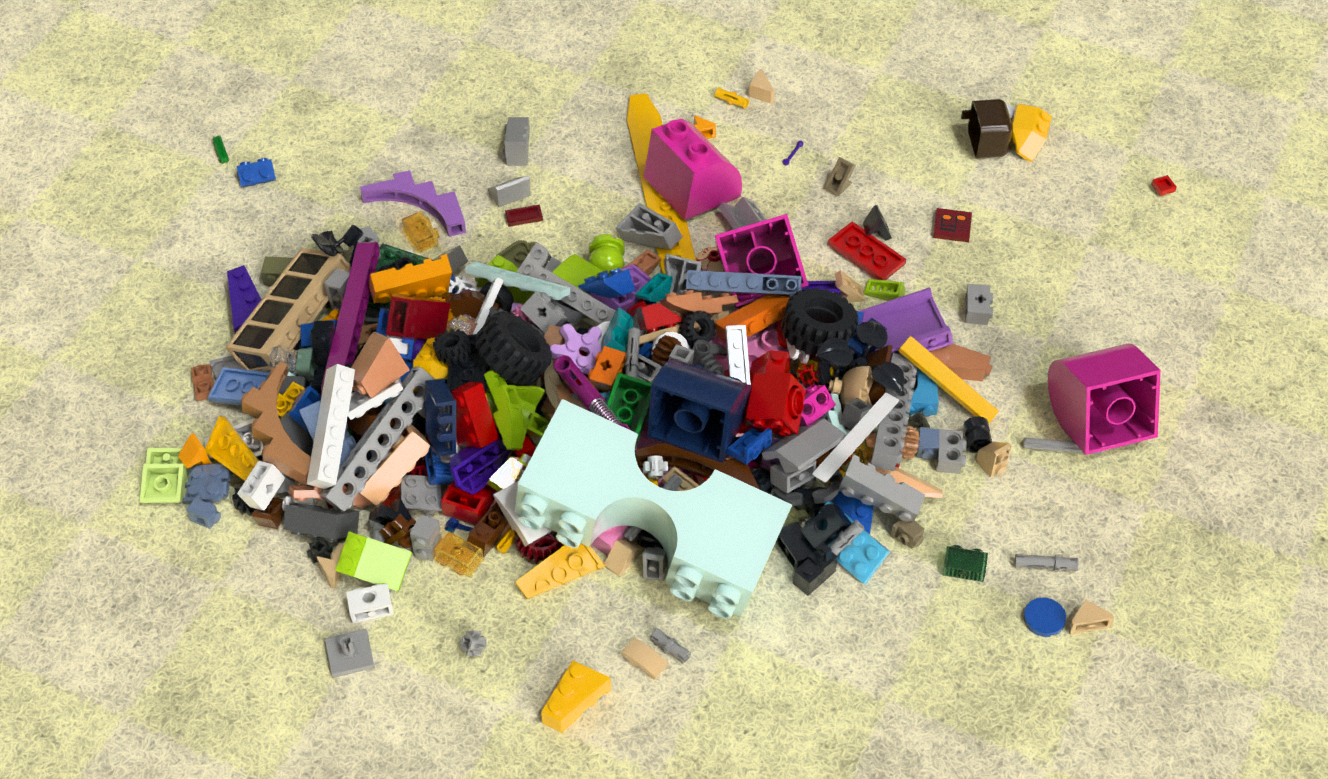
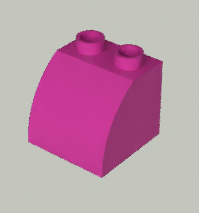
[644,118,742,220]
[715,214,809,308]

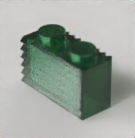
[942,545,988,582]

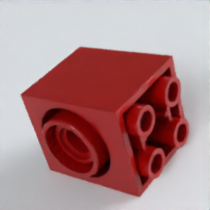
[746,374,806,436]

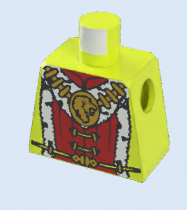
[486,454,531,492]

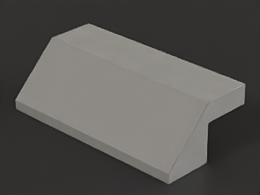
[718,197,767,230]
[762,419,846,473]

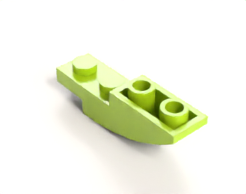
[484,371,524,450]

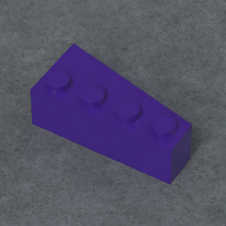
[227,265,272,334]

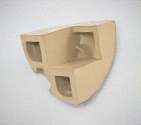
[840,366,874,409]

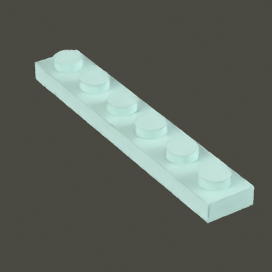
[465,262,570,300]

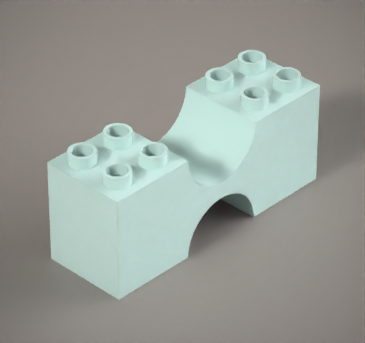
[515,399,792,619]

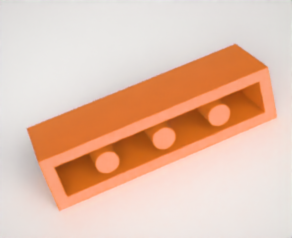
[715,295,790,344]

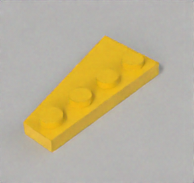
[205,416,259,481]
[514,543,605,599]

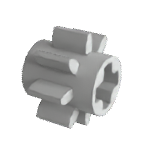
[460,630,487,656]

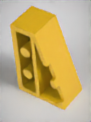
[541,660,611,733]

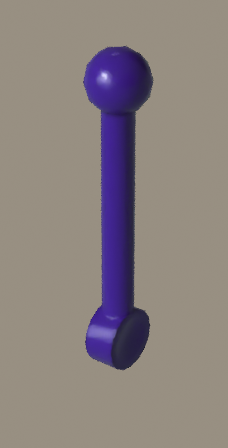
[783,141,804,166]

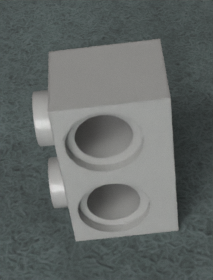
[936,429,966,474]

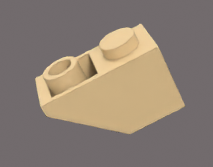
[976,441,1012,477]

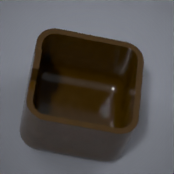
[961,99,1013,159]

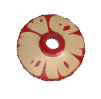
[696,247,724,272]

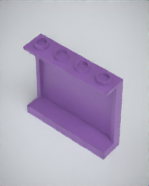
[859,287,953,362]

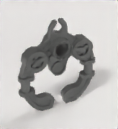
[771,469,843,506]

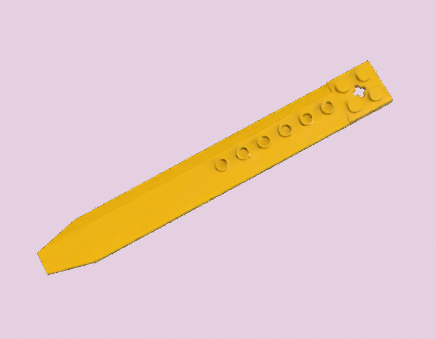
[627,93,696,292]

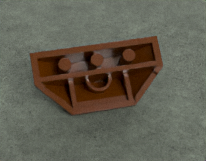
[440,289,500,322]

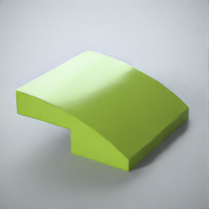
[552,254,603,292]

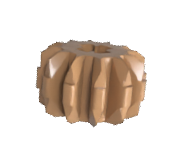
[899,426,920,459]

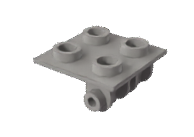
[401,475,442,517]

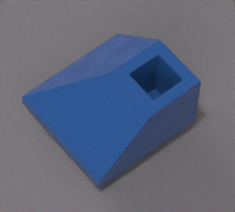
[578,268,635,298]

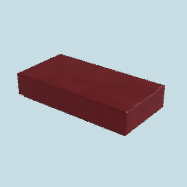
[505,204,543,227]

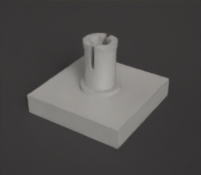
[325,629,375,678]

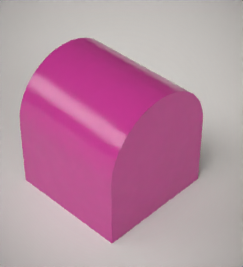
[1048,343,1161,455]

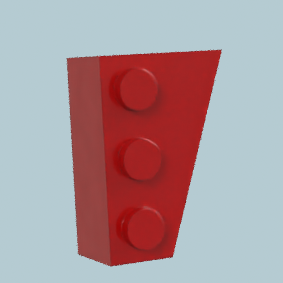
[451,382,499,448]

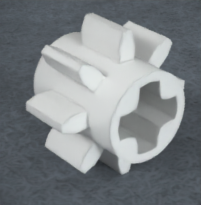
[643,456,668,479]

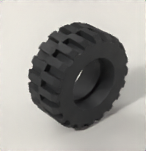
[781,288,859,357]
[475,311,552,386]

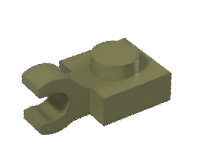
[784,506,809,525]

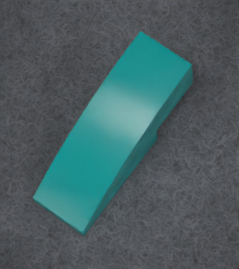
[602,307,634,352]

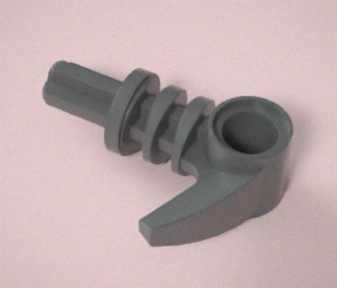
[692,340,728,375]

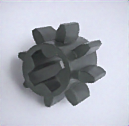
[307,539,333,564]

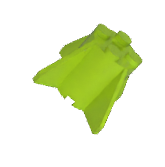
[485,386,545,442]

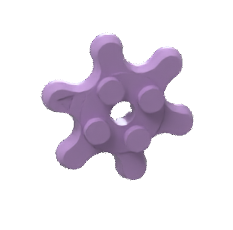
[550,324,602,381]

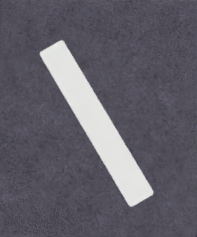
[812,393,899,482]

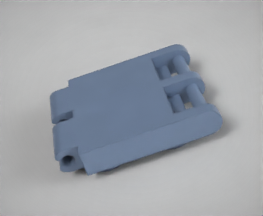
[182,463,232,504]

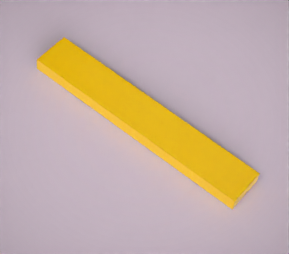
[898,336,999,423]

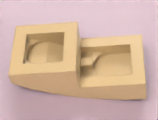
[621,637,669,680]

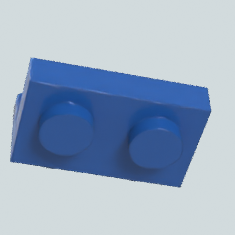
[236,158,276,188]
[727,428,772,465]

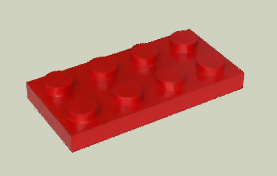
[828,221,907,280]

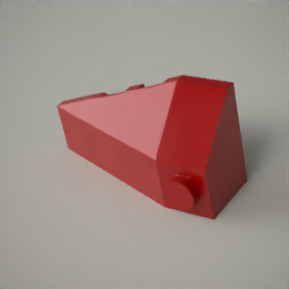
[749,350,790,388]

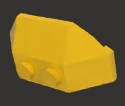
[1012,104,1052,162]
[413,338,449,392]

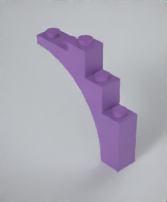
[360,170,466,237]

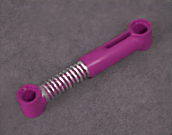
[554,355,631,430]

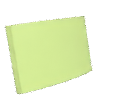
[140,448,188,503]

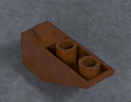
[467,502,509,558]

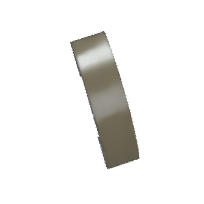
[544,360,563,410]

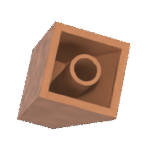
[351,332,409,399]

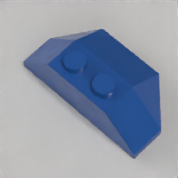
[833,491,874,534]

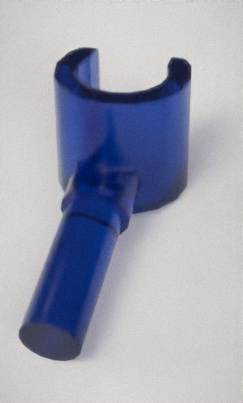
[445,517,473,533]

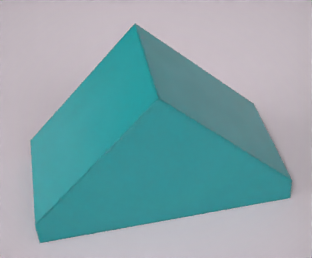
[635,273,673,302]

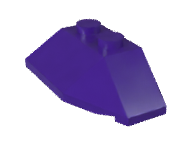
[450,433,513,495]

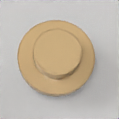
[828,377,843,396]

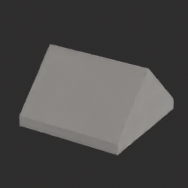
[488,176,531,207]

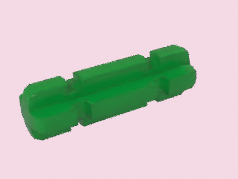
[212,135,229,164]

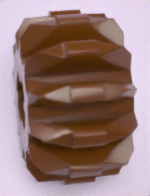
[651,335,682,367]

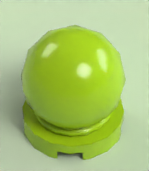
[588,234,625,273]

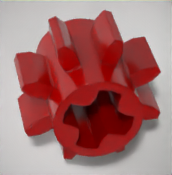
[796,364,819,386]

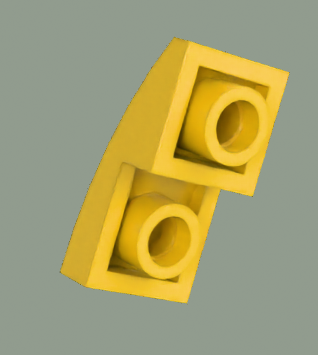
[277,382,305,418]

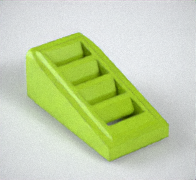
[864,279,905,301]

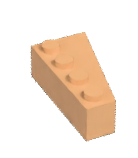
[360,424,430,506]

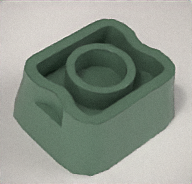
[296,347,318,382]

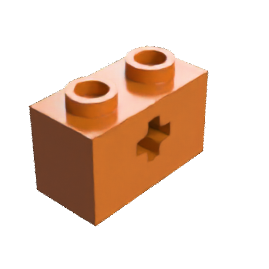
[588,346,627,392]

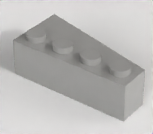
[838,455,926,522]

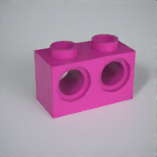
[799,384,836,427]

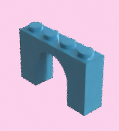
[884,368,939,416]

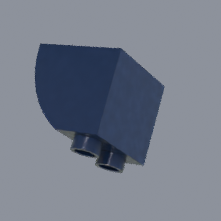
[647,358,752,463]

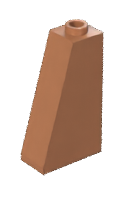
[930,344,992,382]

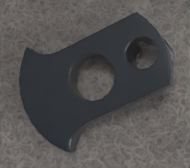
[817,359,849,385]

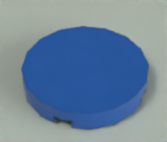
[1023,597,1066,637]

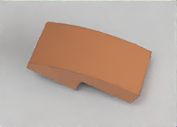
[191,364,214,401]

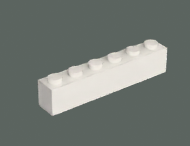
[306,364,355,489]

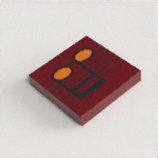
[933,208,972,243]

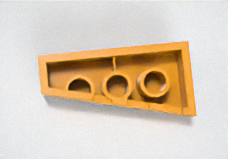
[369,254,452,303]

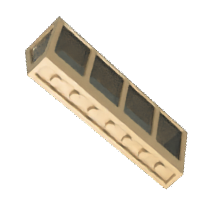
[225,248,351,372]

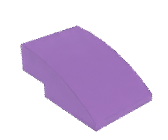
[591,264,652,312]

